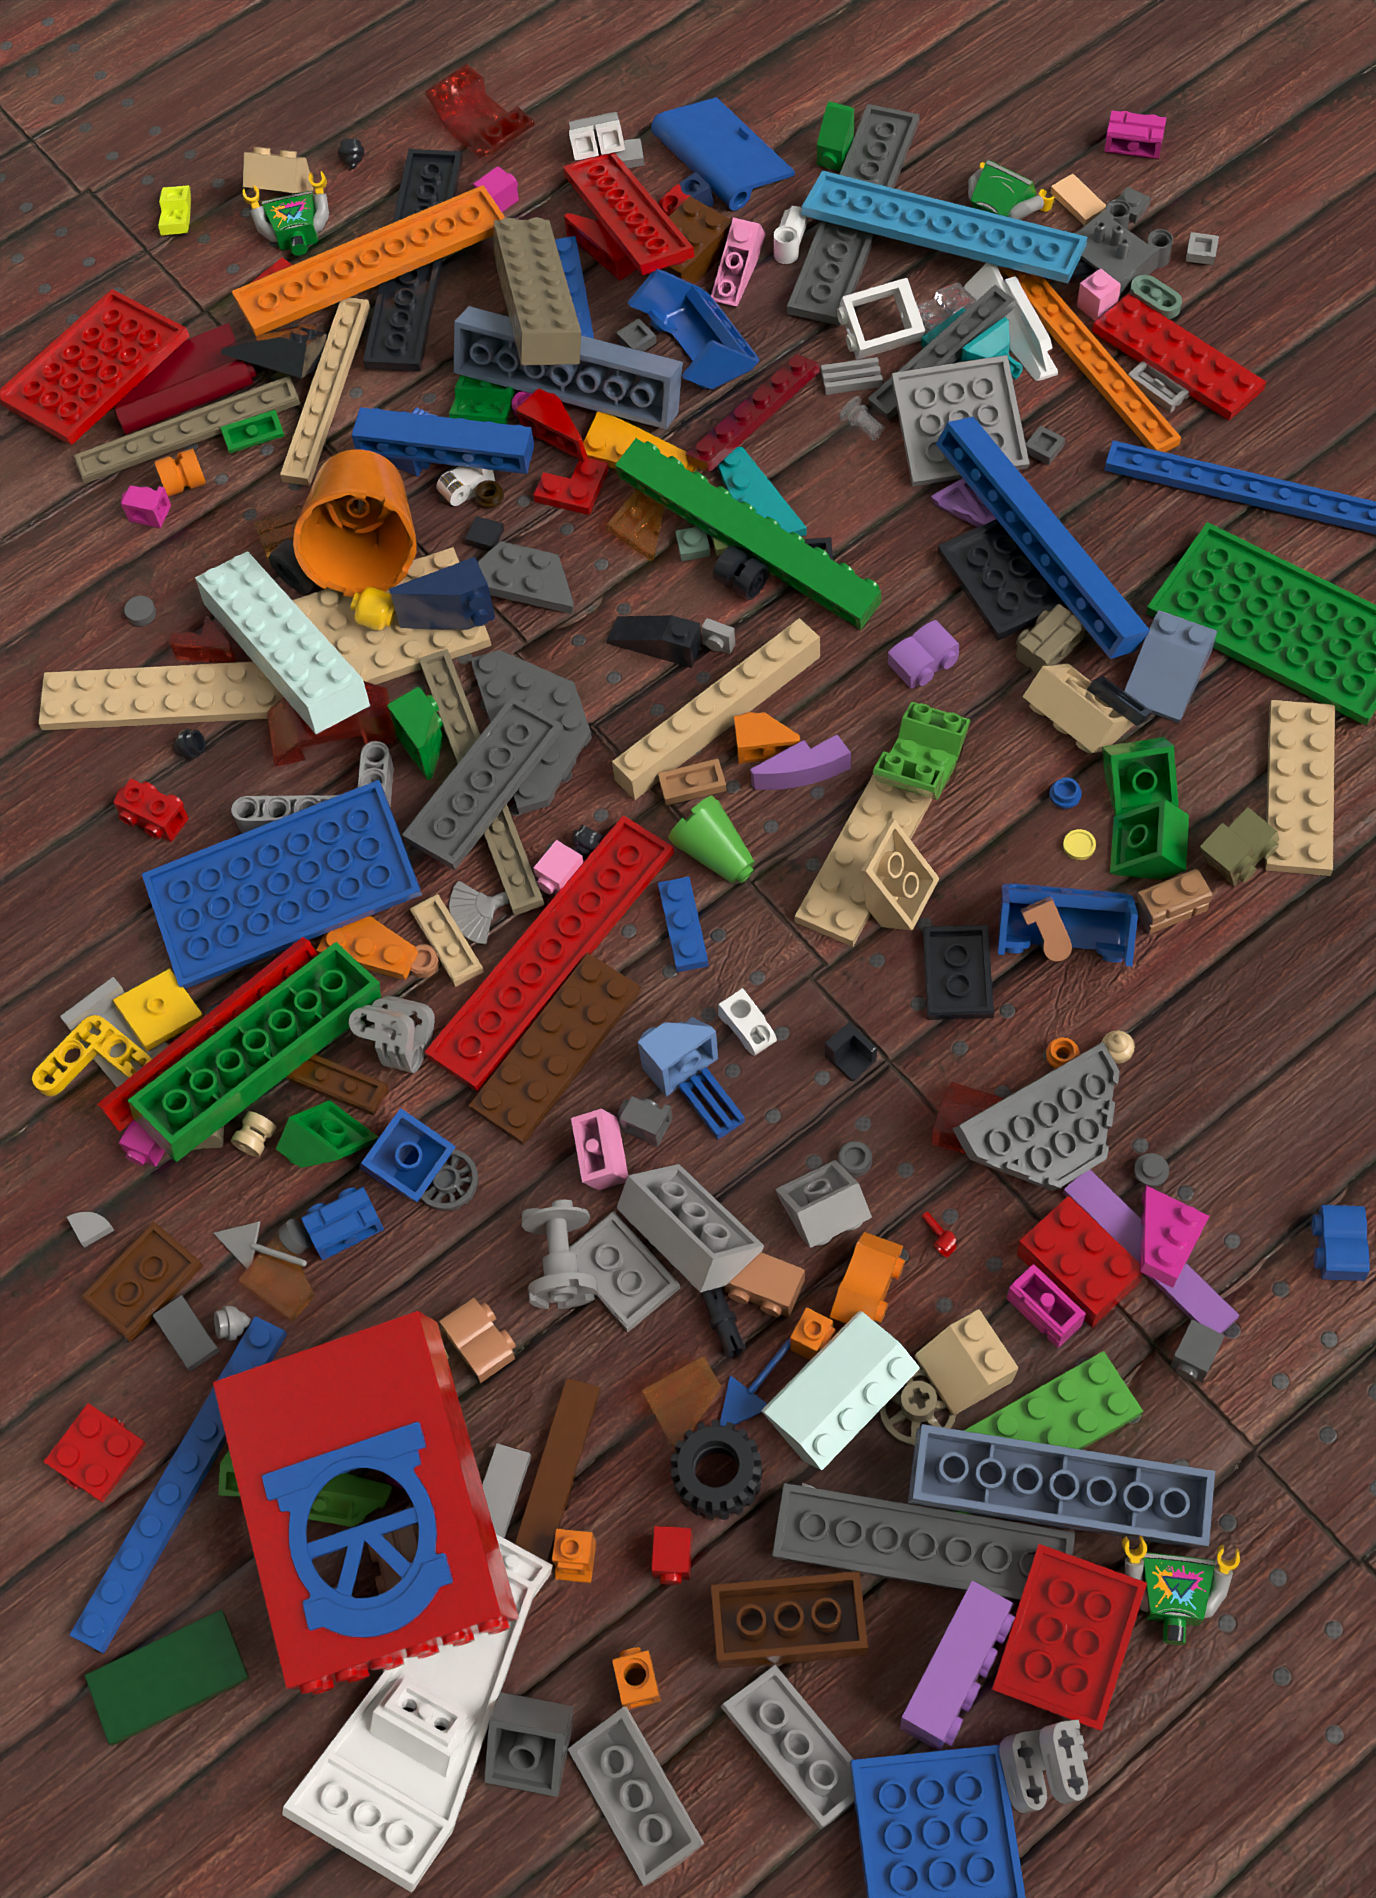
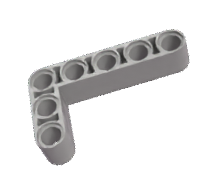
[231,741,394,833]

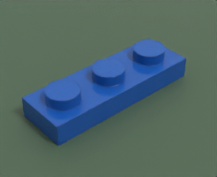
[658,877,709,972]

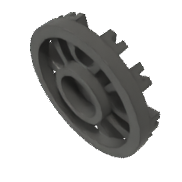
[421,1149,479,1211]

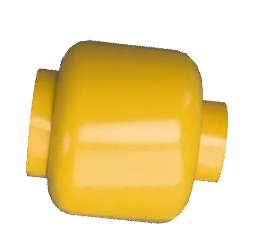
[350,587,396,631]

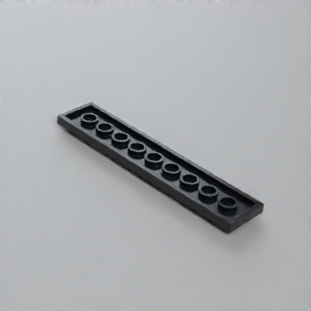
[363,149,463,372]

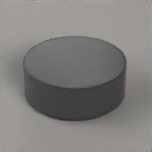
[124,596,156,626]
[838,1141,872,1177]
[279,1219,312,1254]

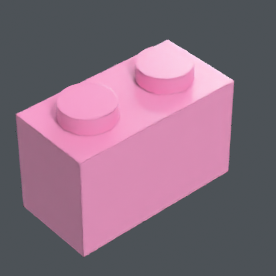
[571,1109,628,1190]

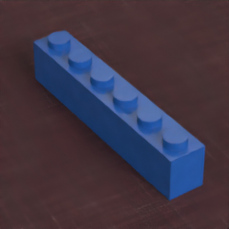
[352,407,534,474]

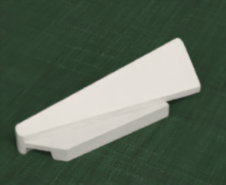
[963,263,1058,381]

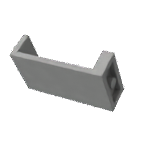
[60,977,169,1087]

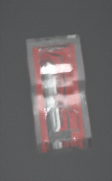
[917,283,976,332]

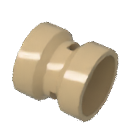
[231,1111,276,1157]

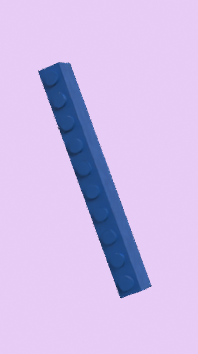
[936,417,1150,659]

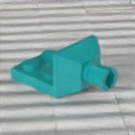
[921,308,1023,380]

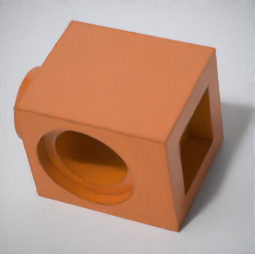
[612,1647,661,1710]

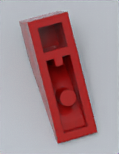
[564,213,637,281]
[516,388,588,462]

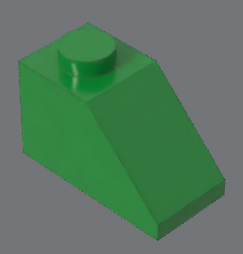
[816,101,854,172]

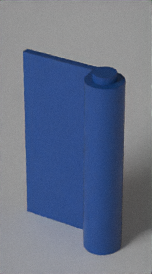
[651,97,795,211]

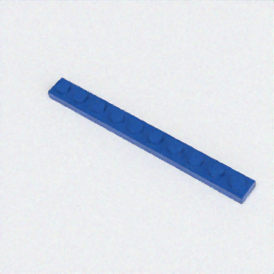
[1104,440,1376,534]
[70,1316,287,1654]

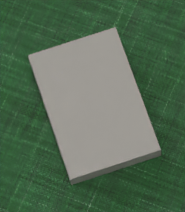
[569,1211,680,1332]

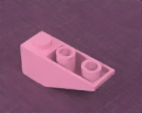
[711,218,765,307]

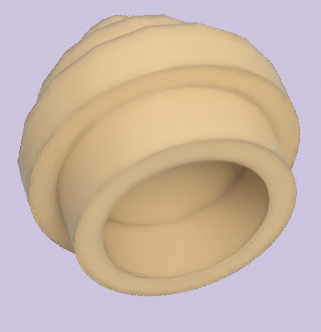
[1101,1030,1135,1064]

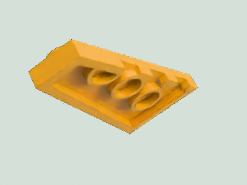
[583,411,697,473]

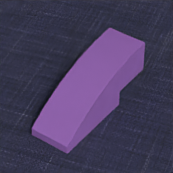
[750,735,851,790]

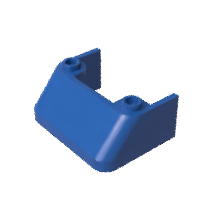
[627,269,760,390]
[998,883,1138,967]

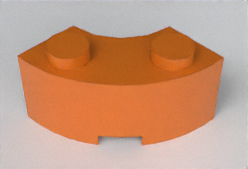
[830,1232,905,1324]

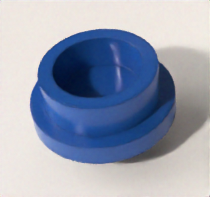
[1049,778,1082,809]

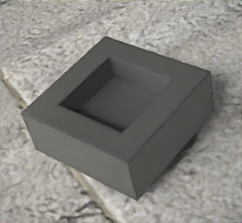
[1117,187,1151,224]
[616,319,657,351]
[1026,425,1065,465]

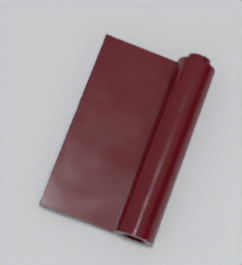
[115,323,257,435]

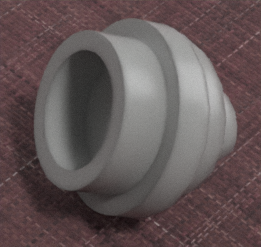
[214,1306,251,1341]

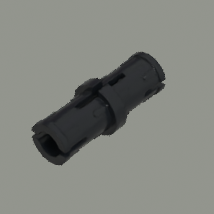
[700,1287,747,1357]

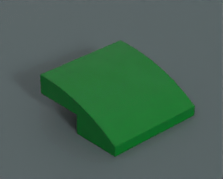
[449,375,516,425]
[220,410,285,454]

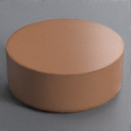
[410,945,440,978]

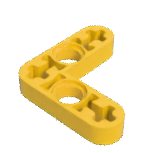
[32,1015,152,1096]

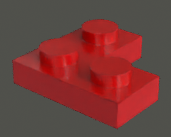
[534,458,609,515]

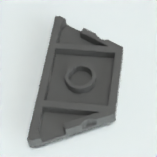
[478,541,574,614]

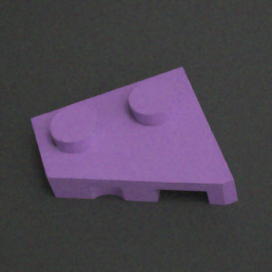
[931,478,996,527]

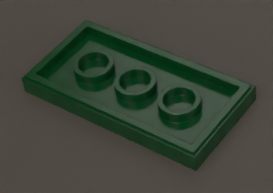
[85,1609,250,1746]

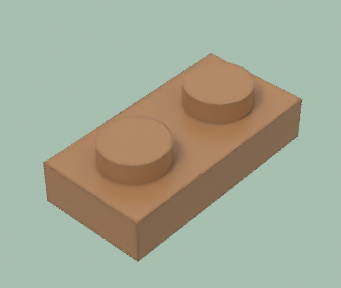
[658,759,727,805]

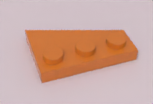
[316,916,418,980]

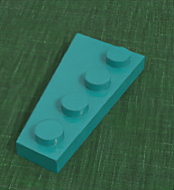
[716,446,807,536]

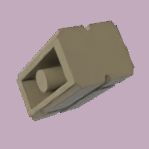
[1016,604,1085,674]

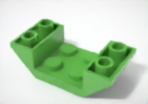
[873,702,970,800]

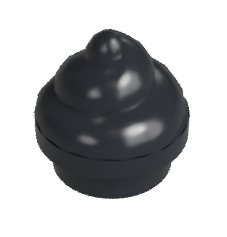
[338,139,365,169]
[172,728,206,759]
[572,824,603,857]

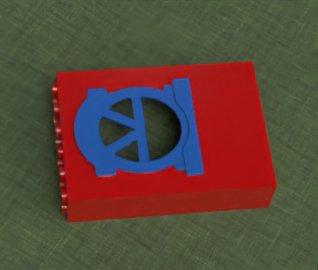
[213,1311,519,1695]

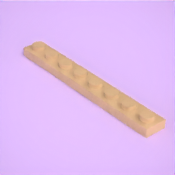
[280,298,370,486]

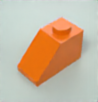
[734,712,800,764]

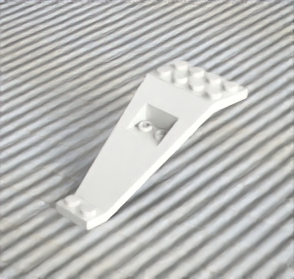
[282,1534,553,1893]

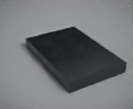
[922,925,994,1020]

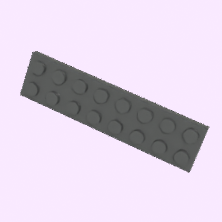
[772,1483,1075,1601]

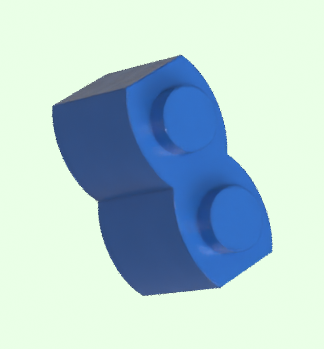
[1312,1205,1370,1281]

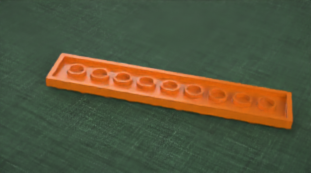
[232,185,505,336]

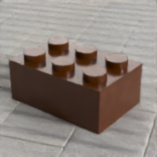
[645,196,732,285]

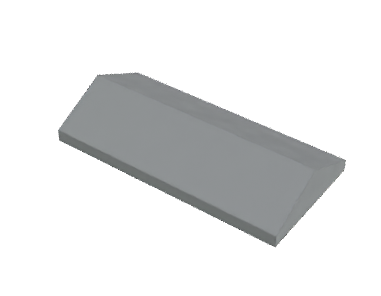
[721,1665,855,1830]
[568,1707,704,1886]

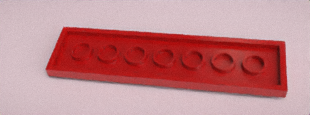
[563,152,695,275]

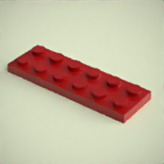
[1092,294,1266,421]

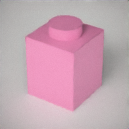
[1077,268,1121,321]
[534,840,583,895]

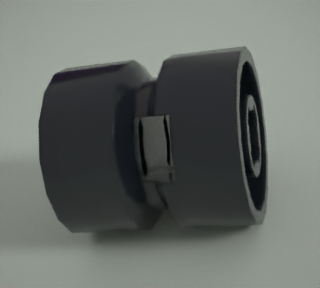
[713,546,770,600]

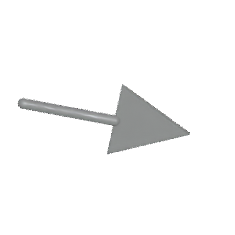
[214,1222,307,1271]

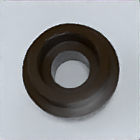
[474,480,504,509]

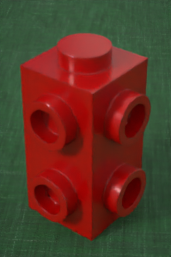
[113,778,189,843]

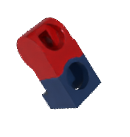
[658,172,714,217]

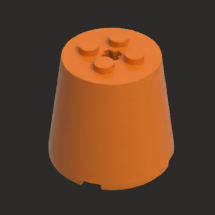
[293,449,417,597]

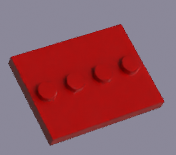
[992,1544,1147,1731]

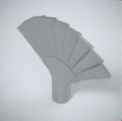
[449,881,509,945]

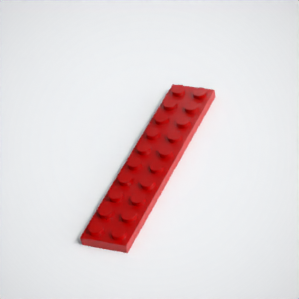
[425,815,675,1092]

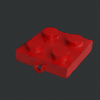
[44,1403,146,1503]

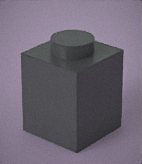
[1170,1320,1225,1382]

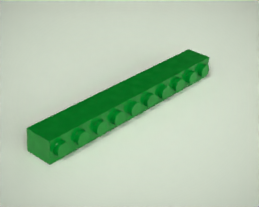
[615,438,882,630]

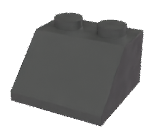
[484,1692,574,1797]

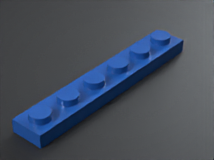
[555,236,594,339]

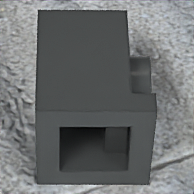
[618,1096,673,1147]

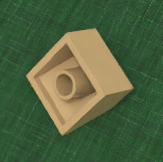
[243,147,313,193]
[914,1309,1019,1416]

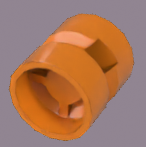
[154,448,206,497]

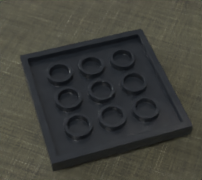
[937,498,1068,641]

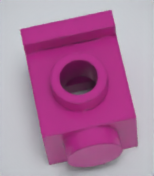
[121,485,171,528]

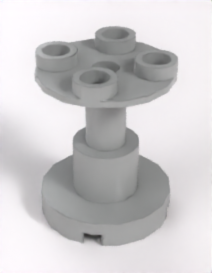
[521,1200,599,1309]

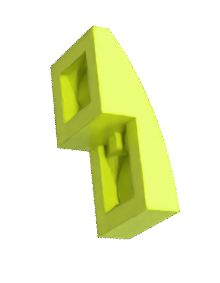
[158,185,191,235]

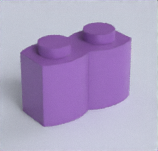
[888,620,959,689]

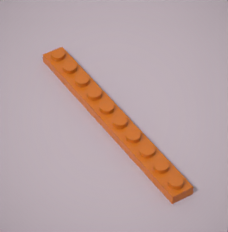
[997,265,1181,452]

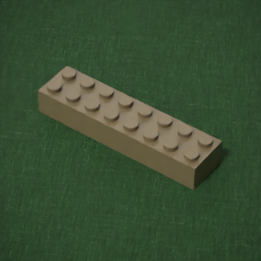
[493,217,581,365]

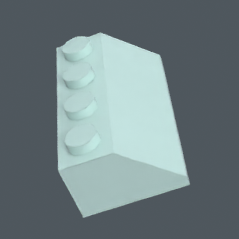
[761,1311,920,1470]

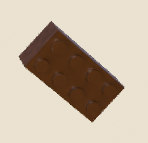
[711,1571,868,1669]

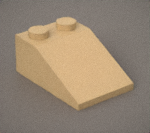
[861,818,940,930]

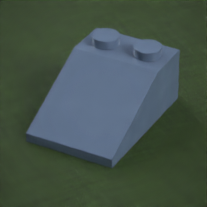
[1125,610,1217,723]

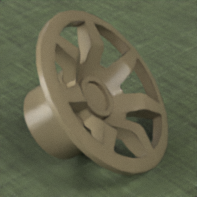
[879,1369,956,1446]

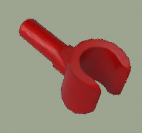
[922,1212,957,1258]

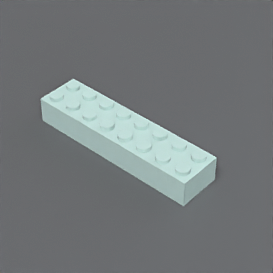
[195,551,370,734]

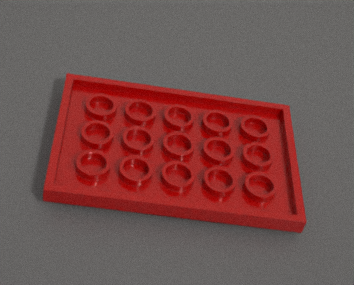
[0,289,190,445]

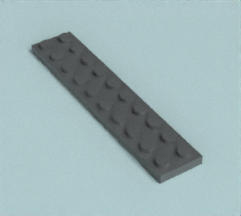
[787,104,920,326]

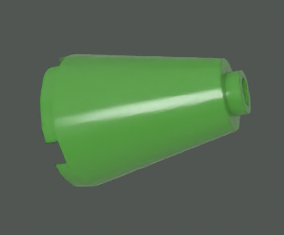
[668,796,755,883]

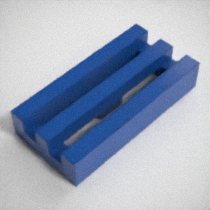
[679,1067,745,1140]

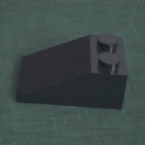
[221,324,327,378]

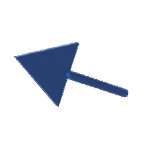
[720,1339,790,1426]

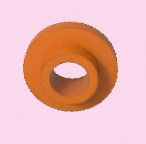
[1046,1037,1080,1069]

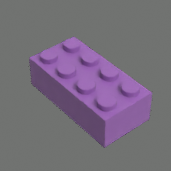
[900,1581,1015,1751]

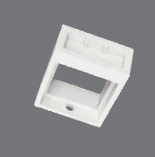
[837,278,925,360]

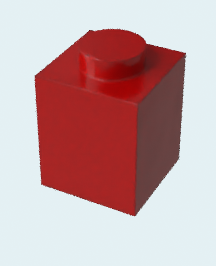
[652,1526,693,1585]

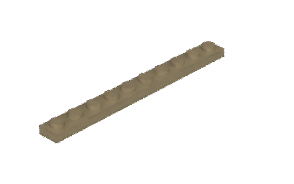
[419,649,544,916]

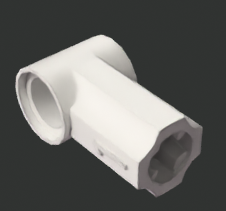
[774,206,808,264]

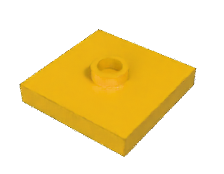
[113,969,203,1052]

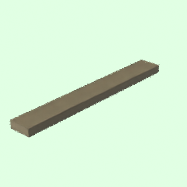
[74,376,300,484]

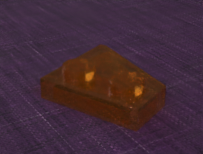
[606,490,664,561]
[238,1231,315,1322]
[642,1356,721,1452]

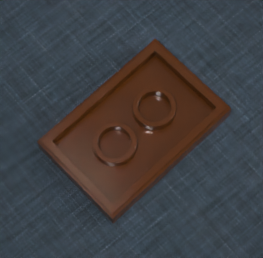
[80,1221,203,1342]

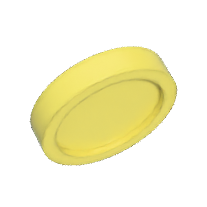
[1063,829,1096,860]

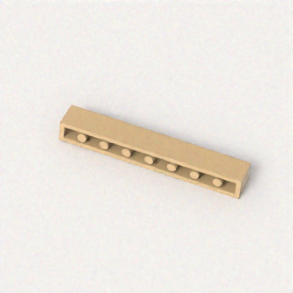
[612,618,820,800]

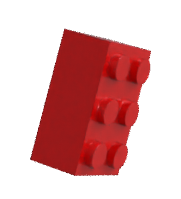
[1017,1196,1144,1327]

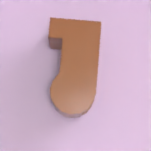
[1020,897,1072,961]

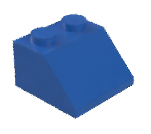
[359,1108,456,1203]

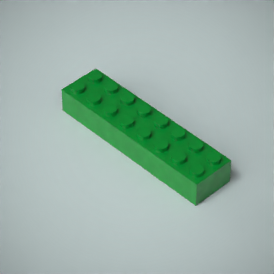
[128,942,381,1162]

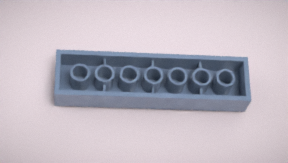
[454,306,683,429]
[908,1424,1215,1549]

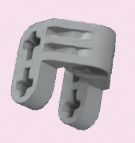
[349,996,435,1073]
[999,1719,1088,1813]

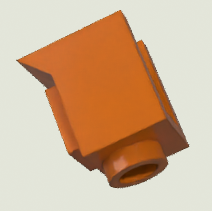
[790,1307,837,1360]
[552,1529,596,1583]

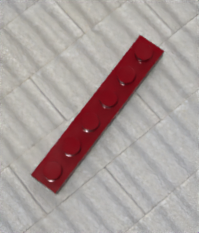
[686,354,820,472]

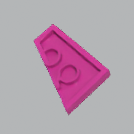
[1140,1185,1209,1288]

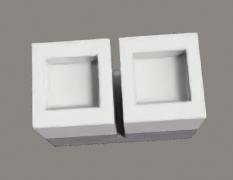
[569,112,625,161]

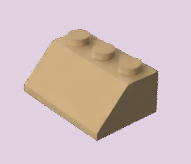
[1023,664,1134,753]

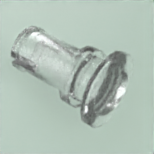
[839,396,885,441]

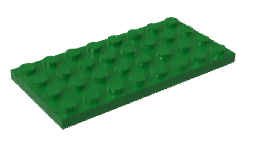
[1146,522,1376,726]

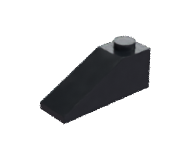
[606,615,702,668]

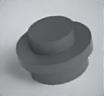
[1134,1153,1169,1187]

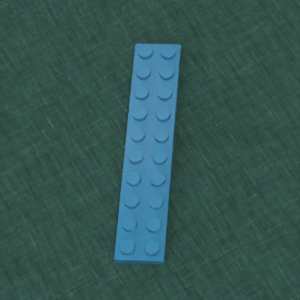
[802,171,1087,283]

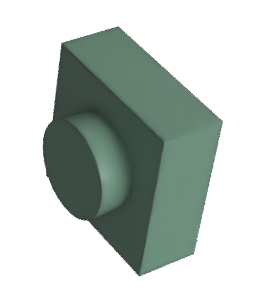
[676,527,710,561]

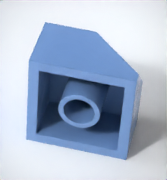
[638,1017,719,1097]

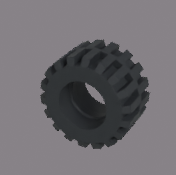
[670,1420,762,1520]

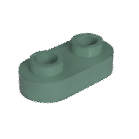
[1130,275,1182,319]

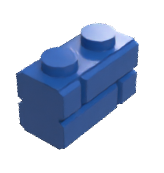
[301,1187,384,1260]

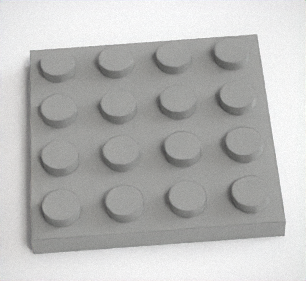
[891,355,1029,487]

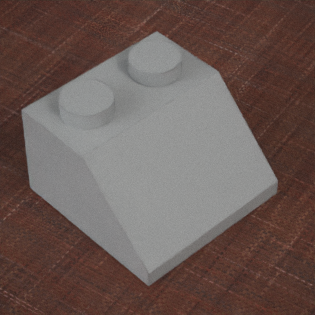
[775,1160,872,1248]

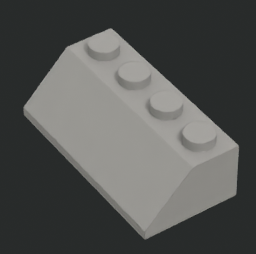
[617,1164,764,1292]

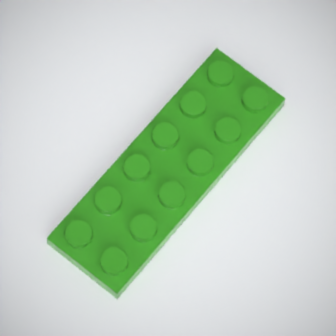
[952,1351,1143,1515]

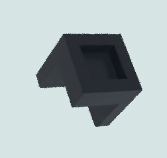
[825,1022,877,1082]

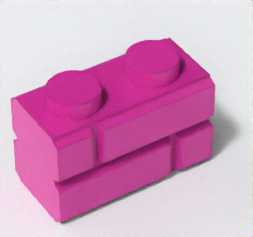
[1104,111,1166,159]
[1007,1264,1086,1348]

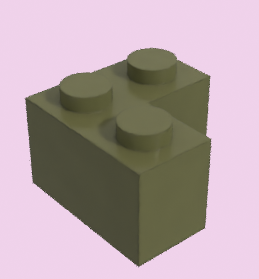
[1200,807,1279,887]

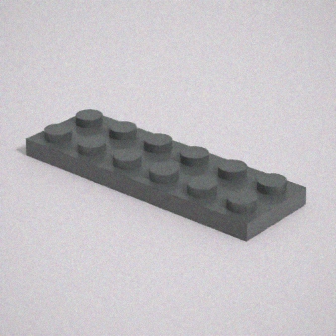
[402,696,564,870]

